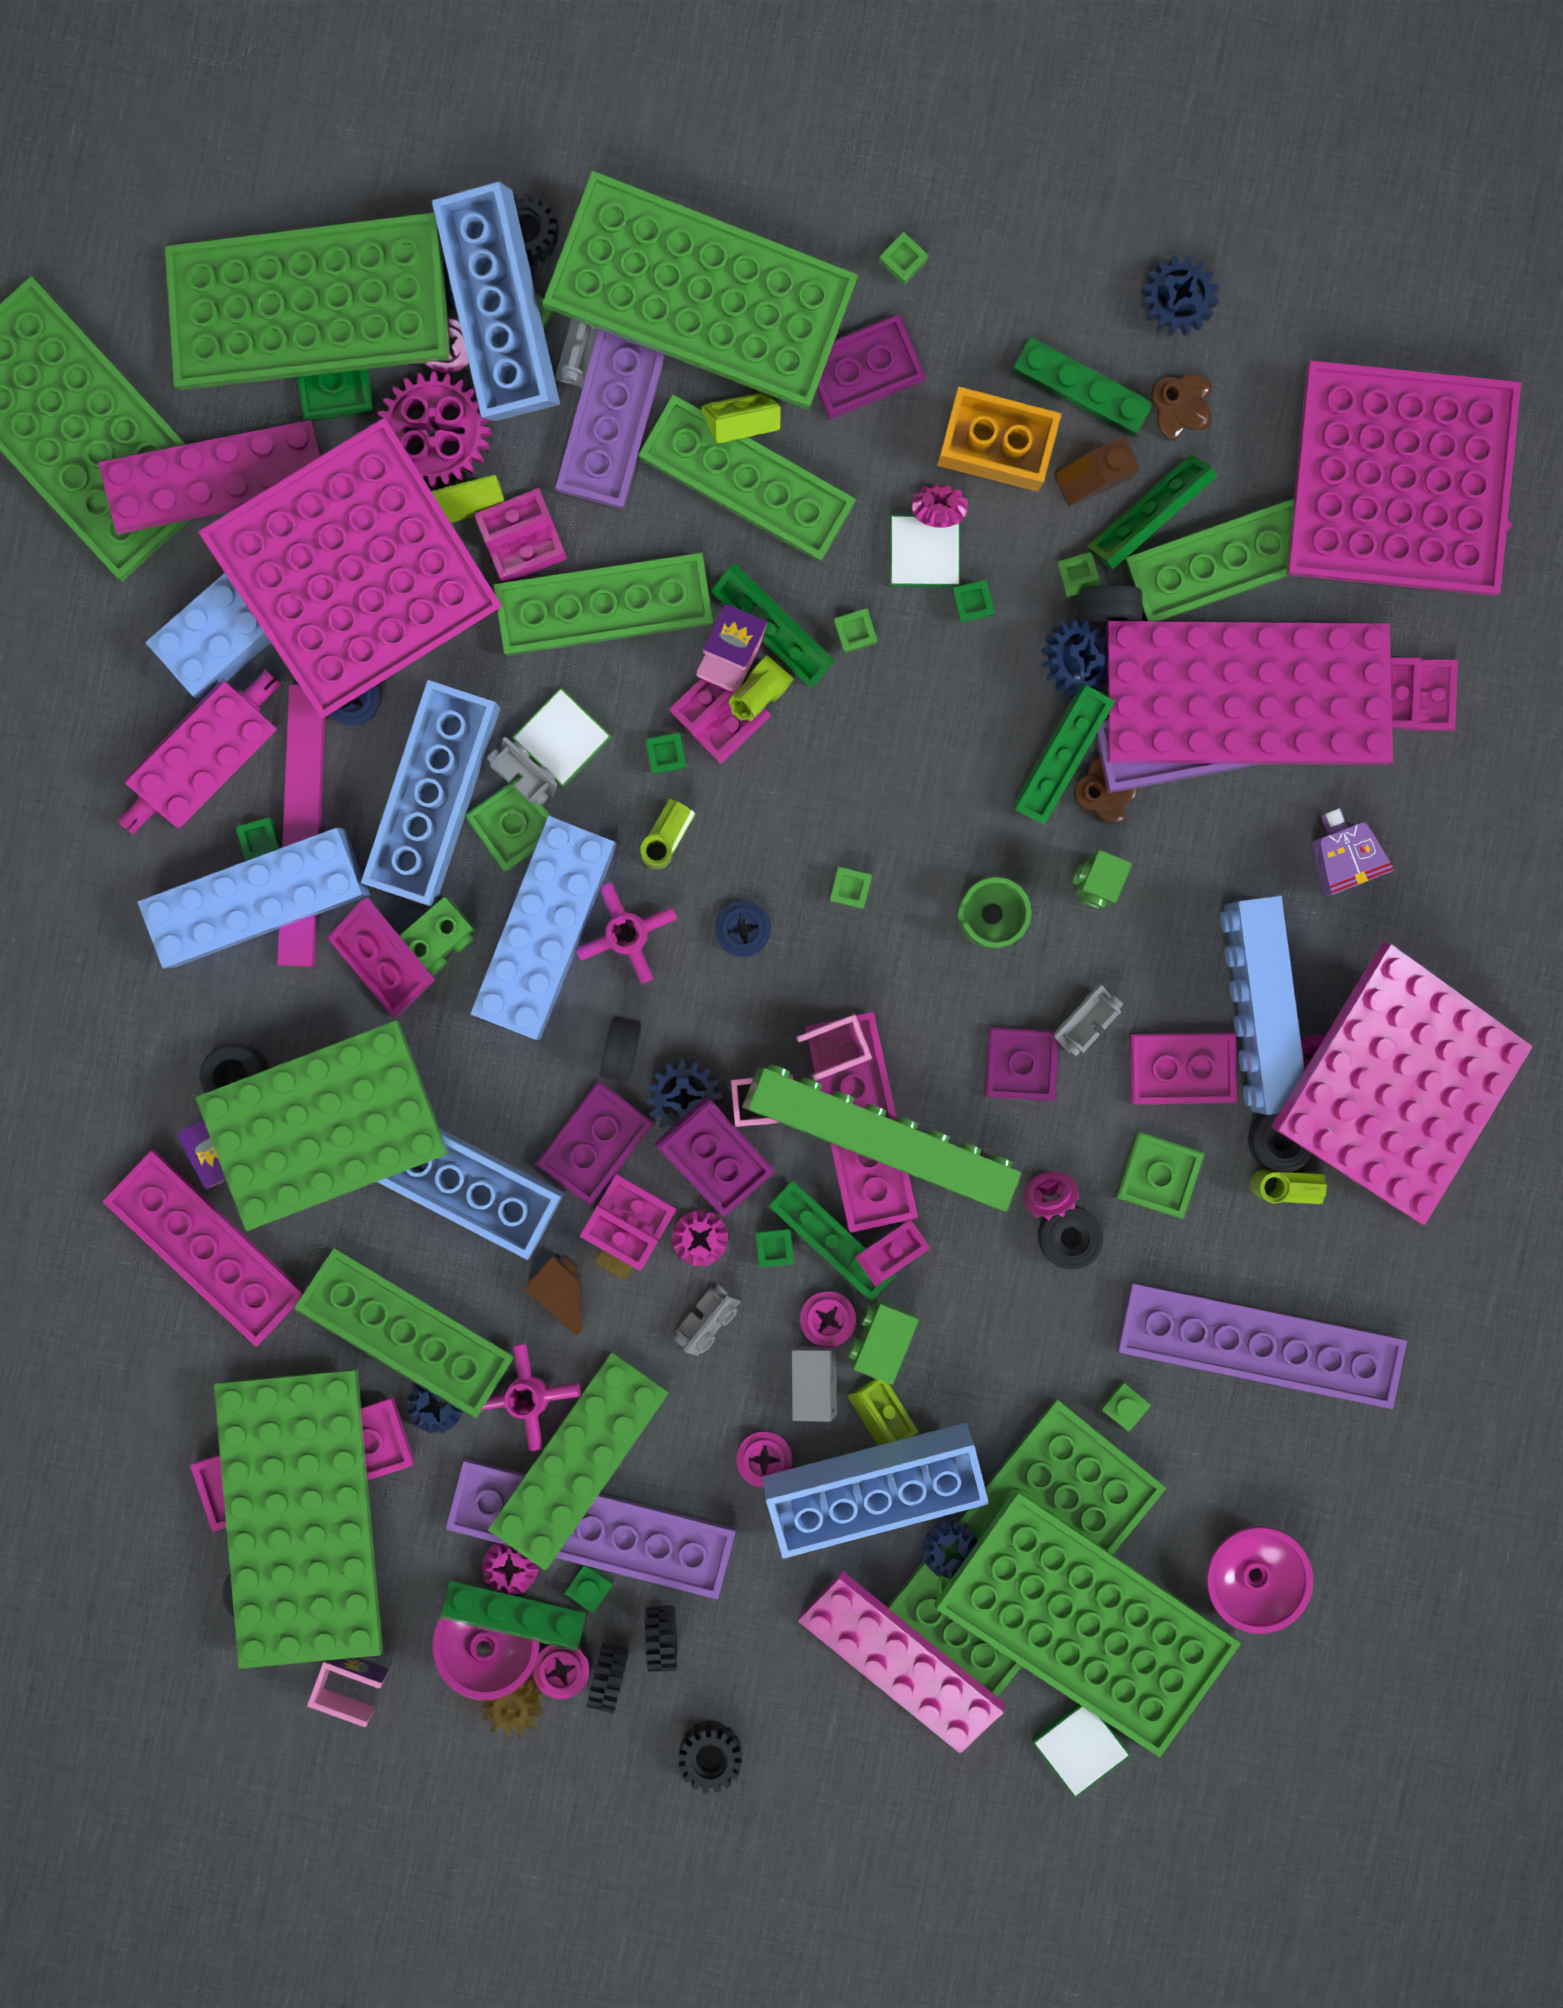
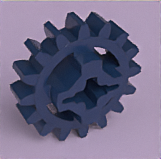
[1141,256,1219,336]
[1041,620,1107,698]
[646,1060,723,1128]

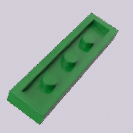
[1012,337,1153,437]
[1087,454,1217,570]
[711,564,836,689]
[1012,683,1115,825]
[769,1179,895,1302]
[439,1581,586,1651]

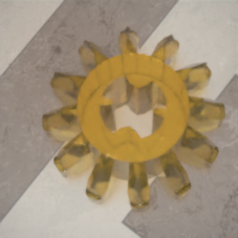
[482,1681,542,1739]

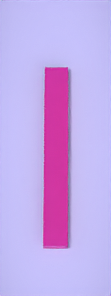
[277,685,326,967]

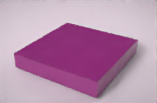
[984,1027,1059,1101]

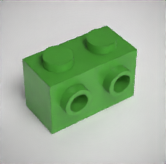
[1071,850,1132,909]
[400,897,477,976]
[847,1297,919,1385]

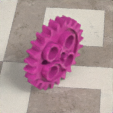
[378,372,492,490]

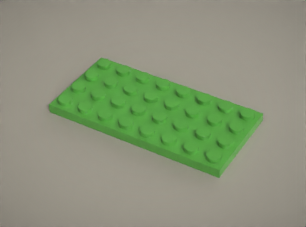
[543,170,858,410]
[165,213,450,390]
[0,276,191,582]
[214,1369,383,1669]
[886,1398,1167,1697]
[934,1488,1241,1757]

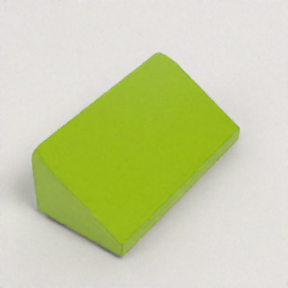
[701,392,781,443]
[431,474,505,523]
[847,1378,919,1446]

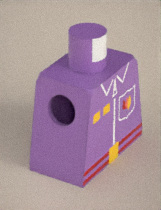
[1312,808,1394,897]

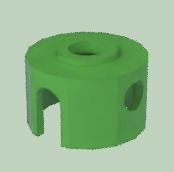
[957,877,1032,949]

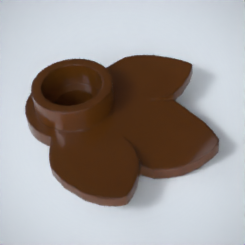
[1151,374,1213,441]
[1074,757,1140,824]

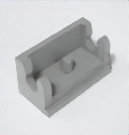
[792,1346,837,1422]

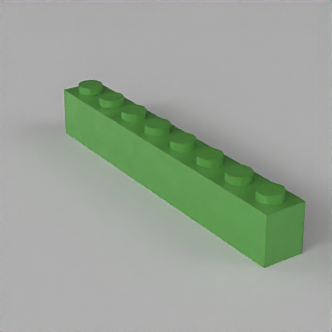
[742,1064,1022,1212]

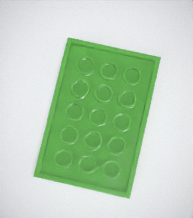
[195,1021,449,1231]

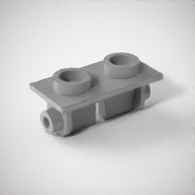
[555,319,598,388]
[487,737,558,807]
[1053,983,1123,1057]
[674,1284,741,1356]

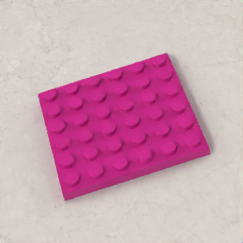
[1286,361,1521,596]
[198,417,502,719]
[1271,942,1533,1226]

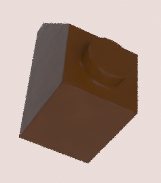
[1055,436,1139,507]
[524,1253,584,1336]

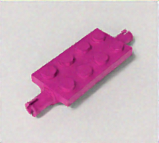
[117,669,282,835]

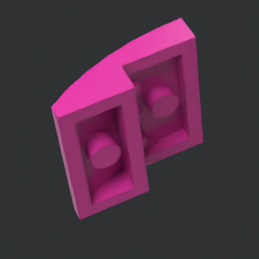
[474,488,567,583]
[1391,658,1458,732]
[669,678,771,764]
[580,1173,677,1271]

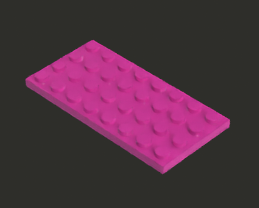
[1106,621,1393,765]

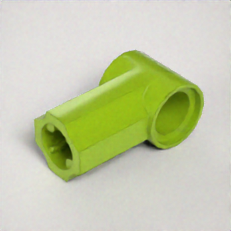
[728,655,794,722]
[640,799,696,870]
[1250,1168,1327,1204]

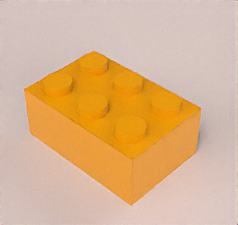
[937,386,1062,492]

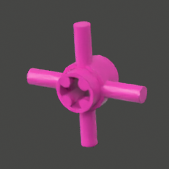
[576,883,678,985]
[482,1343,581,1451]

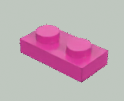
[855,1220,930,1286]

